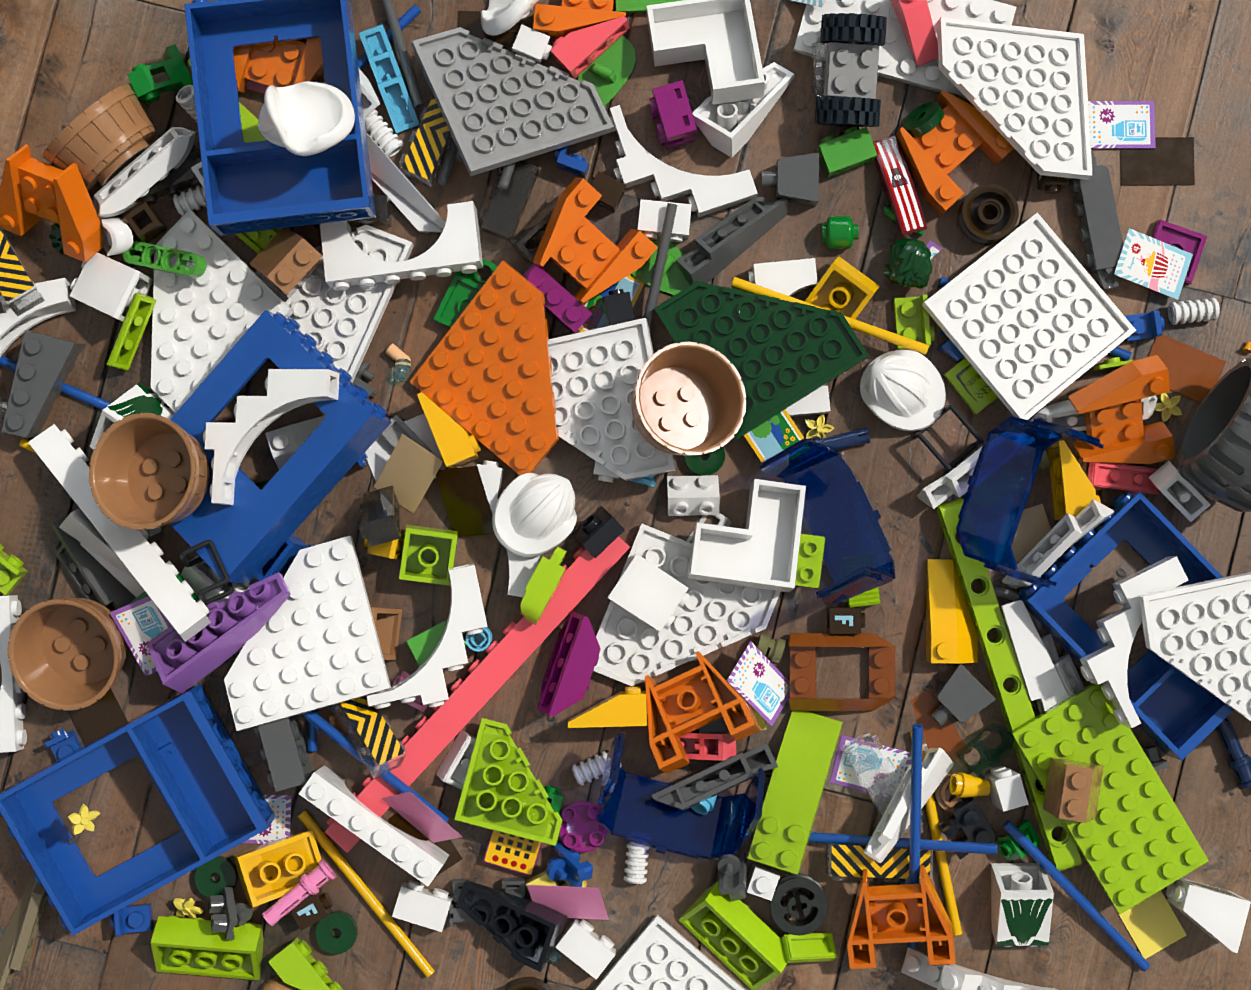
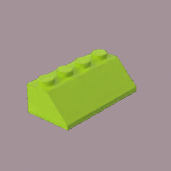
[679,880,787,990]
[151,916,264,980]

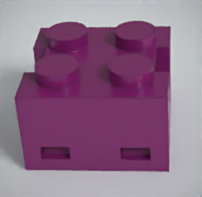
[649,80,697,150]

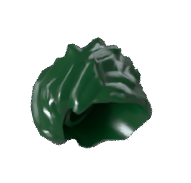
[883,238,932,289]

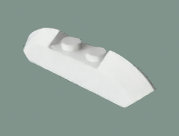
[93,127,196,219]
[1029,395,1158,437]

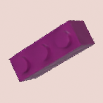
[522,263,593,334]

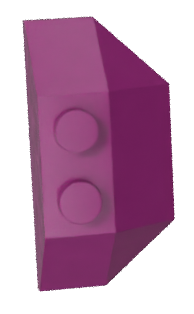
[537,611,601,716]

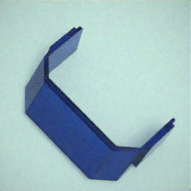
[956,416,1104,588]
[760,438,895,604]
[595,732,766,860]

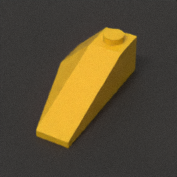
[926,559,978,664]

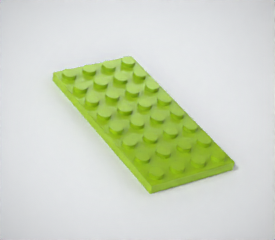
[1010,683,1209,914]

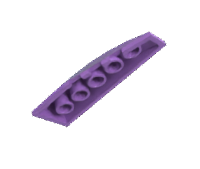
[147,572,291,693]

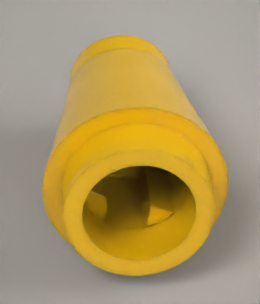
[950,772,991,798]

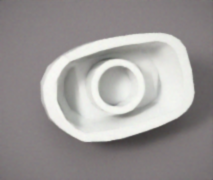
[99,217,133,256]

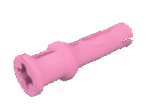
[262,859,336,926]

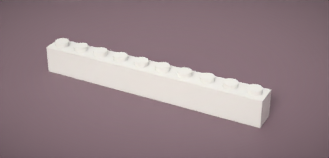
[28,424,211,642]

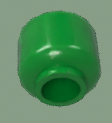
[822,216,859,249]

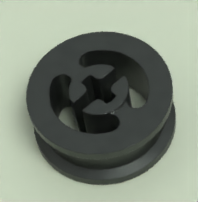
[769,873,828,935]

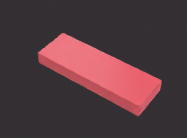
[1088,462,1160,495]

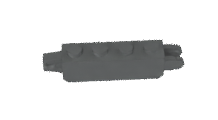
[1069,150,1123,290]

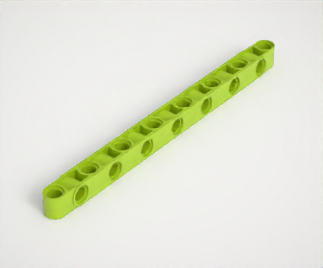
[937,498,1082,871]

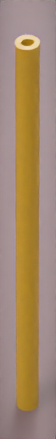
[731,277,929,355]
[910,731,962,936]
[297,810,435,978]

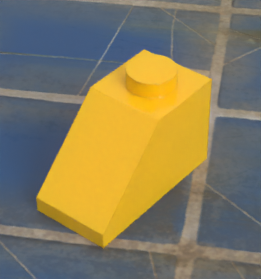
[364,528,405,559]

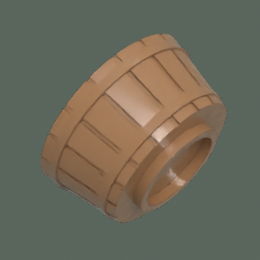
[42,84,156,190]
[631,342,746,456]
[89,413,210,530]
[8,598,127,711]

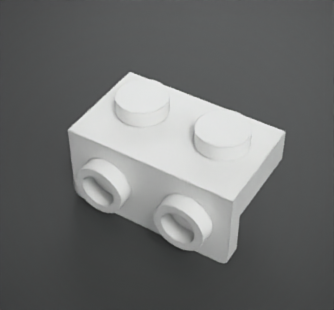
[667,475,720,516]

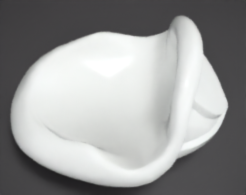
[481,0,539,35]
[258,81,355,156]
[860,349,946,431]
[492,473,577,557]

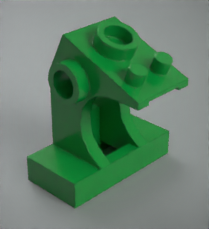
[127,44,193,107]

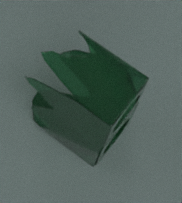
[956,723,1015,777]

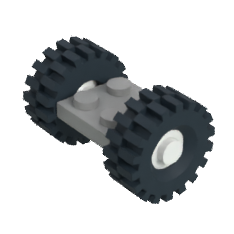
[815,13,887,127]

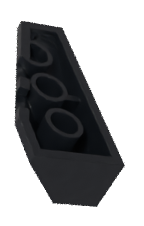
[457,880,567,972]

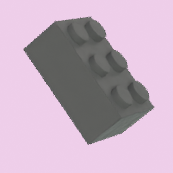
[254,715,314,792]

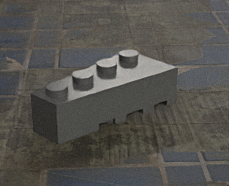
[1,331,85,438]

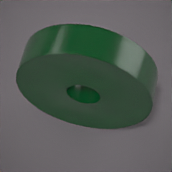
[903,101,944,137]
[684,447,725,476]
[194,856,238,898]
[315,911,358,954]

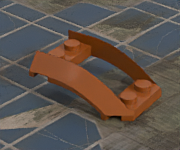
[789,633,895,711]

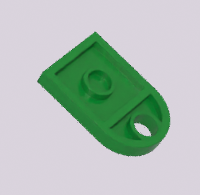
[434,259,497,328]

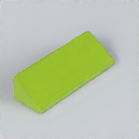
[107,293,156,371]

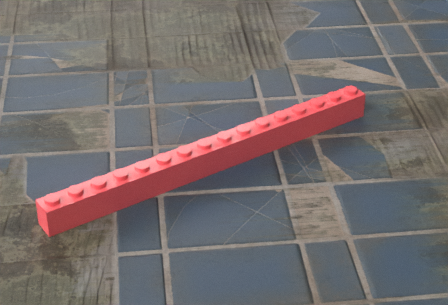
[325,536,630,853]

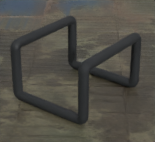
[913,404,984,474]
[180,540,234,605]

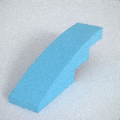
[359,24,420,133]

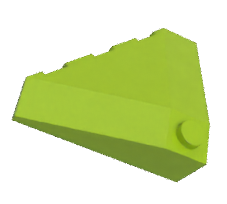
[454,718,563,846]

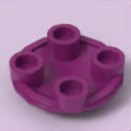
[559,801,608,853]

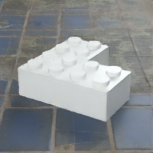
[647,0,765,105]
[688,479,806,592]

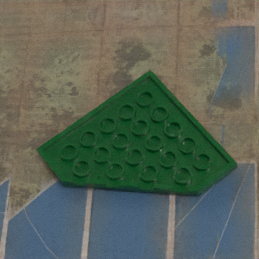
[654,281,869,440]

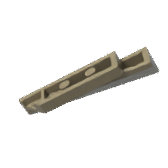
[0,871,48,990]

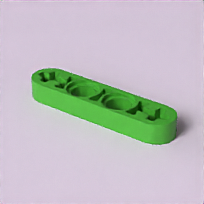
[123,241,207,278]

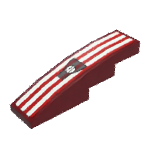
[873,136,927,237]

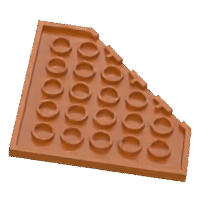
[410,260,559,475]

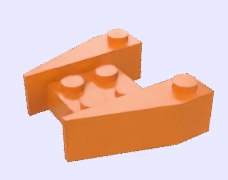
[533,0,626,40]
[233,37,324,93]
[895,90,1015,216]
[0,144,104,263]
[533,177,658,303]
[1068,355,1175,464]
[645,651,761,774]
[847,865,956,969]

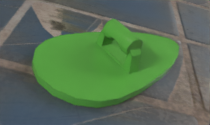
[578,36,636,107]
[631,236,690,296]

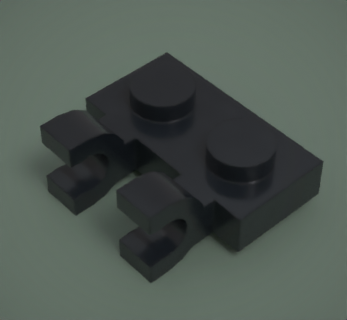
[937,797,998,860]

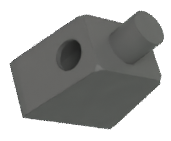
[761,153,819,206]
[931,663,996,726]

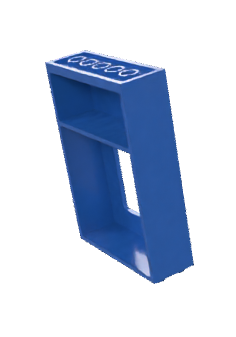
[184,0,376,236]
[170,310,392,584]
[1017,492,1234,760]
[0,683,276,936]

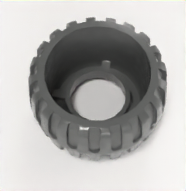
[1176,357,1251,512]

